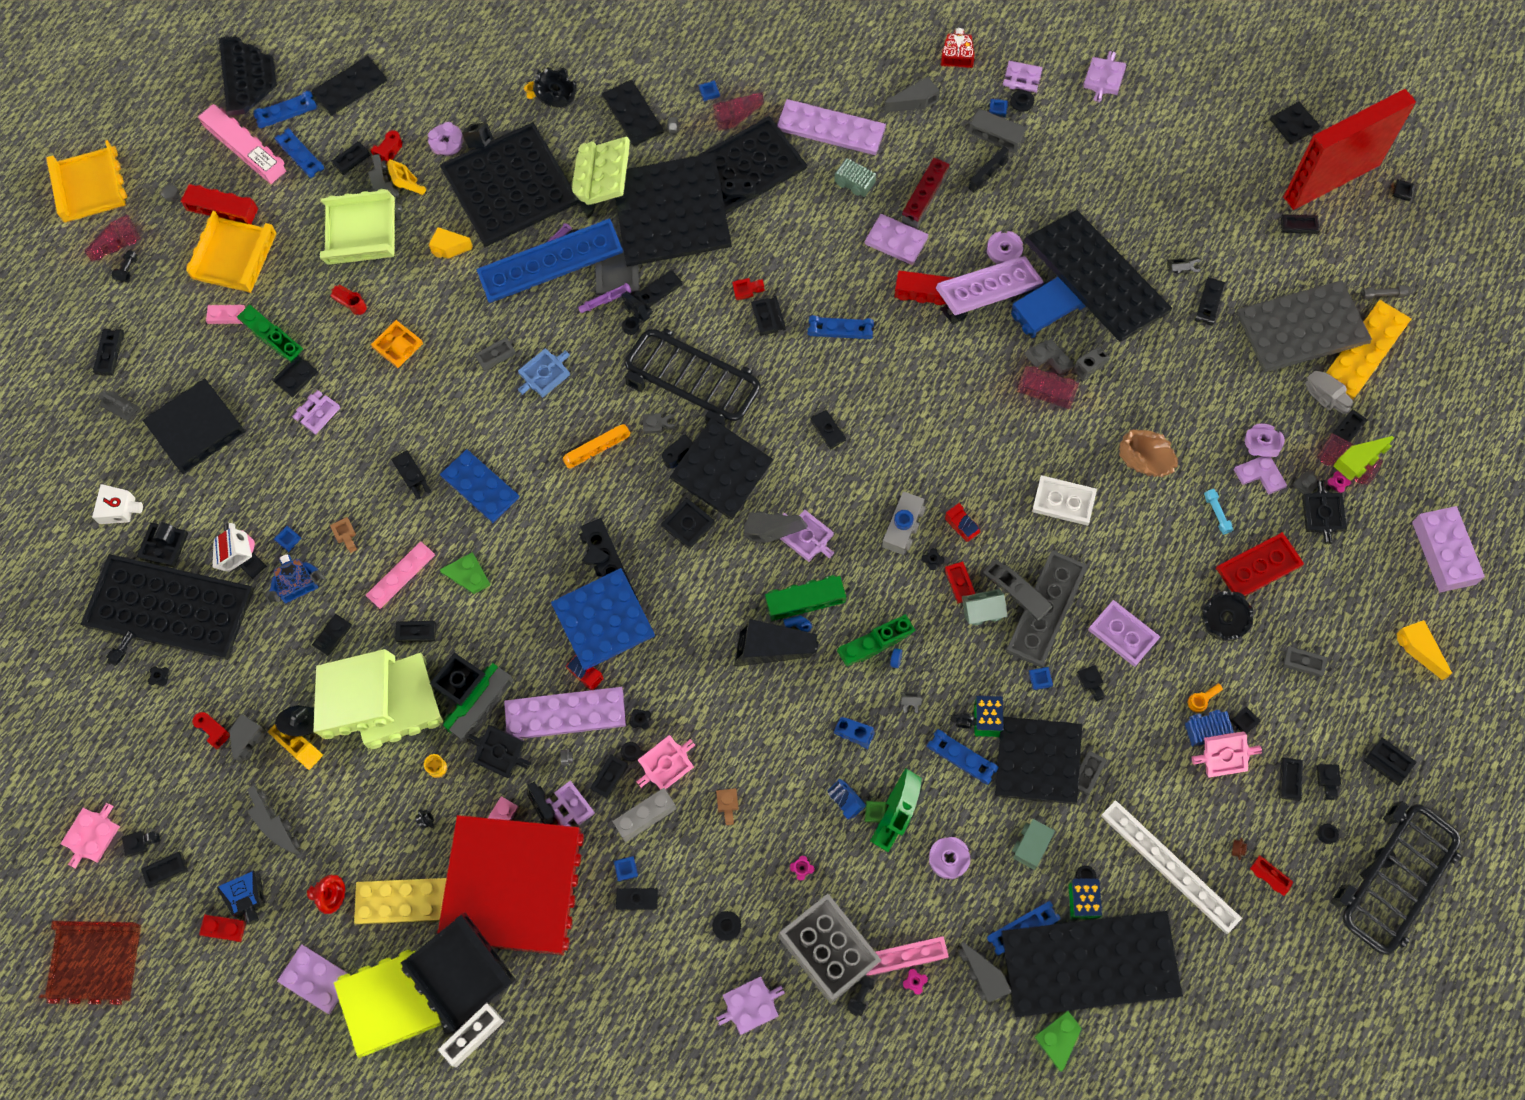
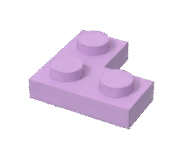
[1234,456,1287,495]

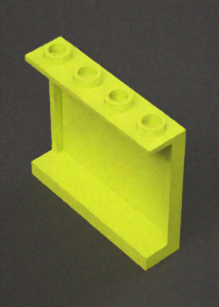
[333,950,441,1058]

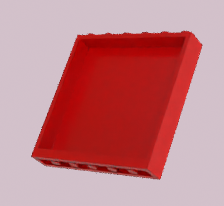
[1283,89,1416,210]
[437,815,584,955]

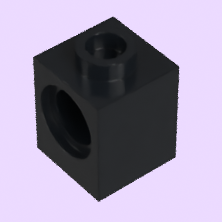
[462,123,493,148]

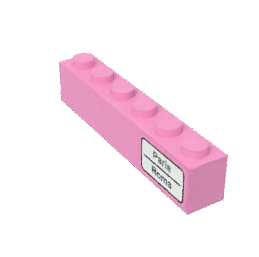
[198,104,286,184]

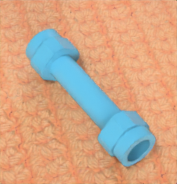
[1204,489,1233,535]

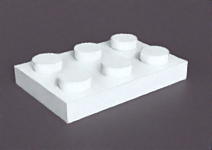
[1032,475,1097,526]

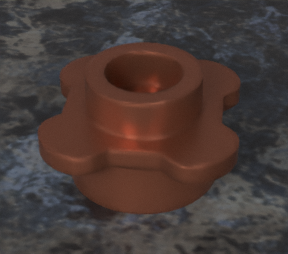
[1232,837,1247,861]

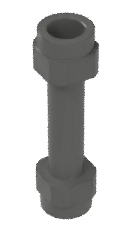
[1361,285,1409,300]

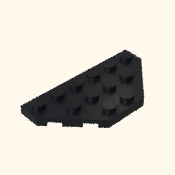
[219,36,277,116]

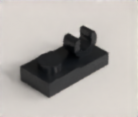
[312,614,352,656]

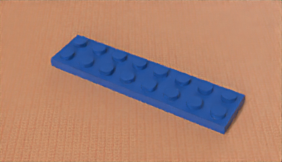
[476,219,623,303]

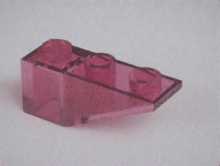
[713,92,764,131]
[84,214,141,262]

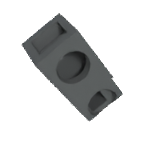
[1073,347,1110,382]

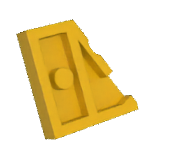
[386,159,426,195]

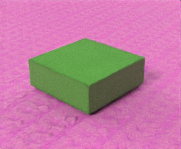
[865,801,886,823]

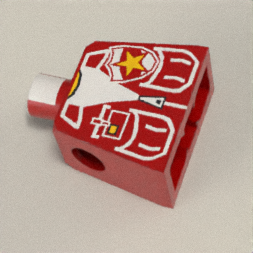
[941,28,975,68]

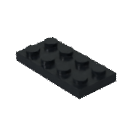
[311,56,388,116]
[602,79,664,147]

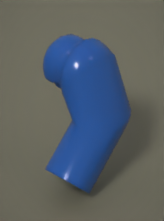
[783,615,812,632]

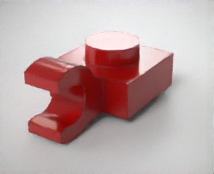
[732,278,765,301]

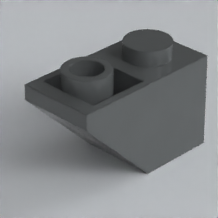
[229,714,266,764]

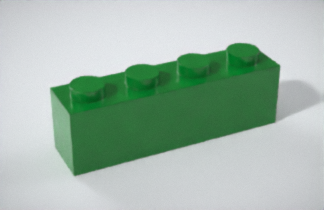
[765,575,846,621]

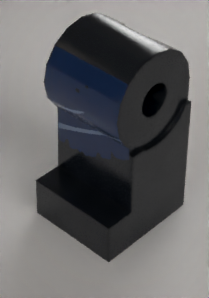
[662,434,693,468]

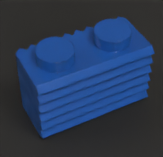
[1185,710,1234,747]

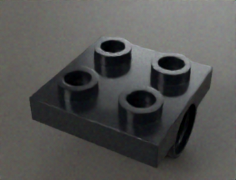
[137,522,188,568]

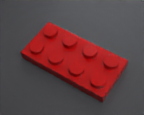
[1216,532,1304,596]

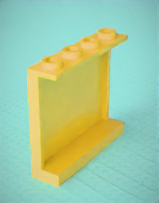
[46,140,127,223]
[186,211,277,293]

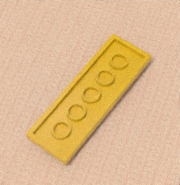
[1326,300,1411,400]

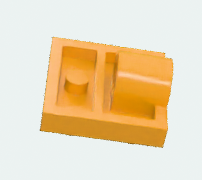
[371,320,423,368]

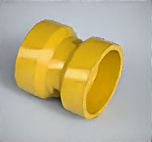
[423,754,447,778]

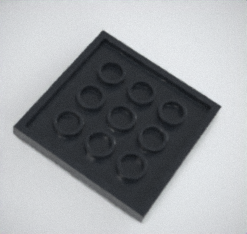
[669,418,774,520]
[995,717,1082,805]

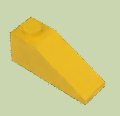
[1396,620,1453,680]
[268,724,323,770]

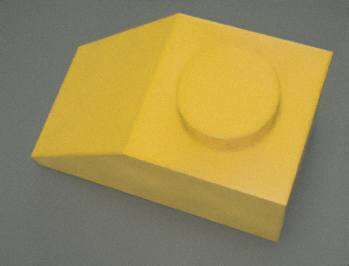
[429,227,473,259]

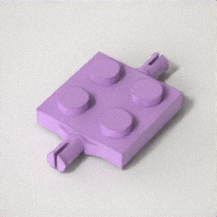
[1084,51,1126,102]
[780,510,834,562]
[716,977,785,1035]

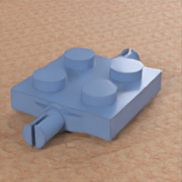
[518,348,570,398]

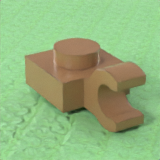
[330,517,357,553]
[716,788,739,826]

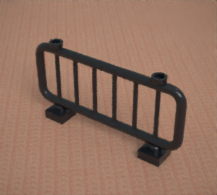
[625,328,761,427]
[1331,801,1461,955]

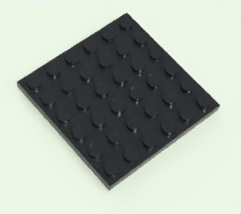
[440,122,579,248]
[615,153,732,267]

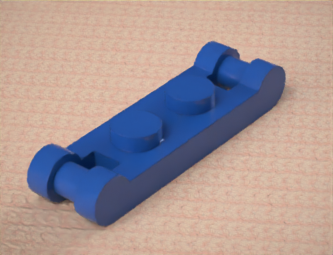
[253,91,317,128]
[274,128,325,179]
[808,315,874,339]
[927,729,999,785]
[986,901,1061,956]

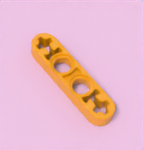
[563,424,631,468]

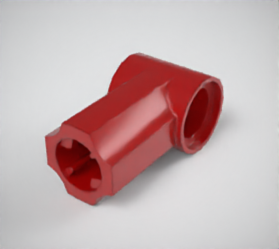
[330,285,367,315]

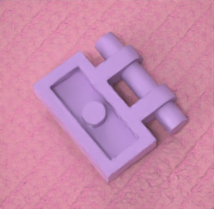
[1003,61,1043,93]
[292,390,340,435]
[545,781,595,827]

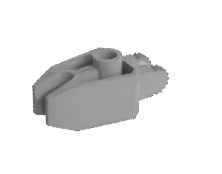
[1305,371,1353,414]

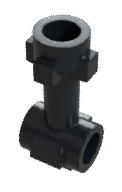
[112,250,138,283]
[846,975,875,1017]

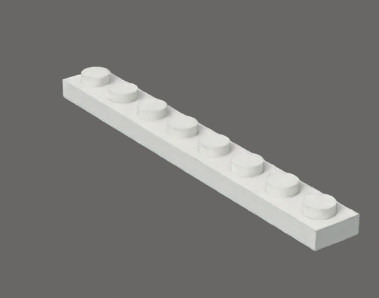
[1101,800,1242,934]

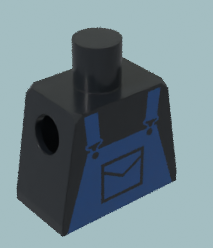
[217,871,265,925]

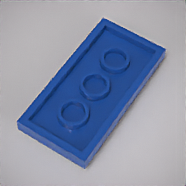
[440,449,520,523]

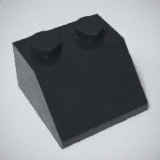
[430,652,486,706]

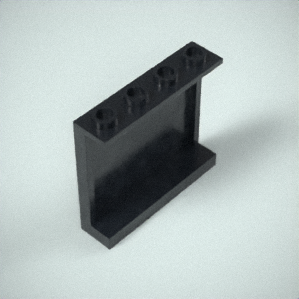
[142,378,246,474]
[400,912,516,1032]

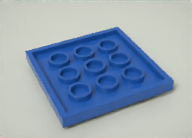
[551,568,655,671]

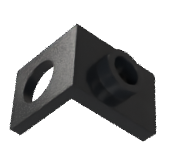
[940,305,968,325]

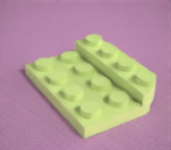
[572,136,630,205]

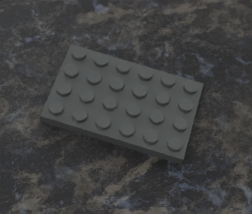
[1237,280,1372,373]

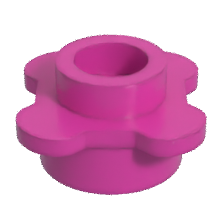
[1327,471,1351,493]
[790,856,814,881]
[903,969,928,995]

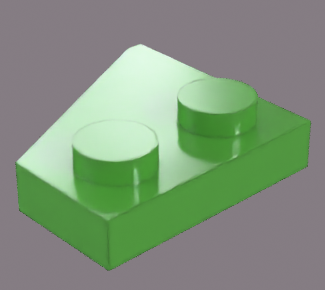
[440,552,490,594]
[1034,1011,1082,1072]

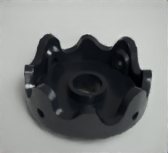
[533,67,577,108]
[1202,591,1253,641]

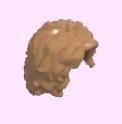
[1119,429,1178,477]

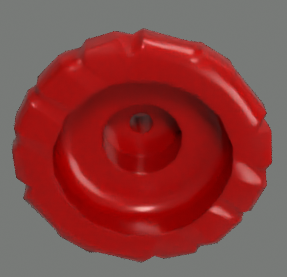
[307,874,346,914]

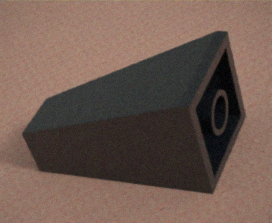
[734,619,819,666]

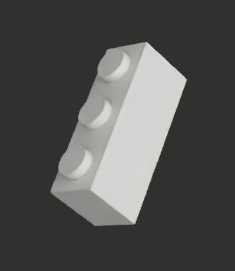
[438,1003,504,1067]

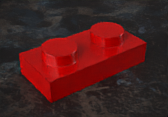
[944,561,976,604]
[1250,855,1294,896]
[199,915,246,942]

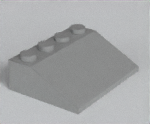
[778,894,882,1004]

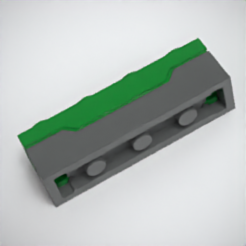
[443,663,514,743]

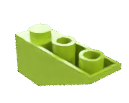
[1333,436,1394,481]

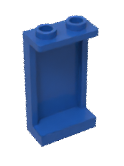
[1011,277,1085,338]

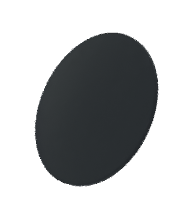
[275,705,314,736]

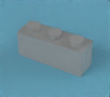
[882,491,926,555]
[612,788,676,843]

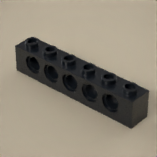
[579,518,642,608]

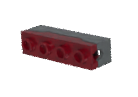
[901,158,950,229]

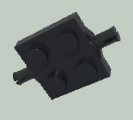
[1302,480,1347,545]
[467,725,531,778]

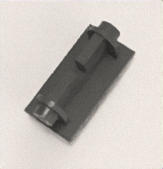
[99,391,139,422]

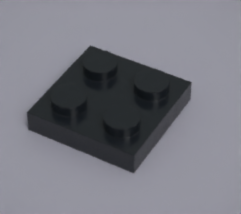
[1270,101,1320,145]
[661,497,715,550]

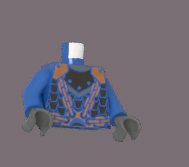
[265,555,325,605]

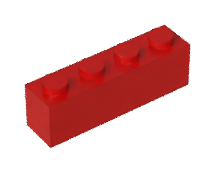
[181,184,258,225]
[894,270,953,306]

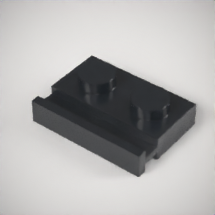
[751,296,786,336]
[272,355,318,398]
[1364,737,1417,786]
[527,781,555,825]

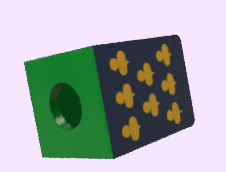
[974,696,1003,737]
[1068,879,1102,920]

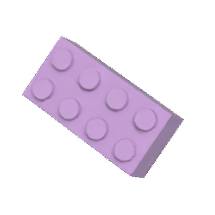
[1412,506,1485,593]

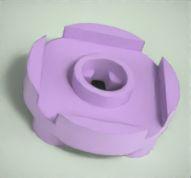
[428,122,464,156]
[987,231,1023,264]
[1244,424,1285,457]
[929,837,970,879]

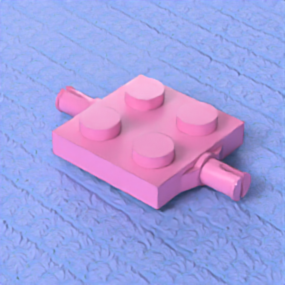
[1192,731,1262,778]
[636,735,695,790]
[61,803,120,868]

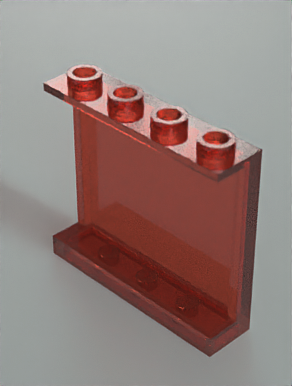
[39,921,141,1005]

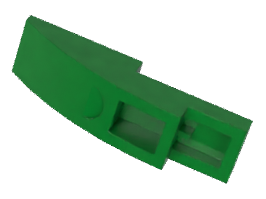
[237,304,304,362]
[837,614,916,667]
[870,768,922,852]

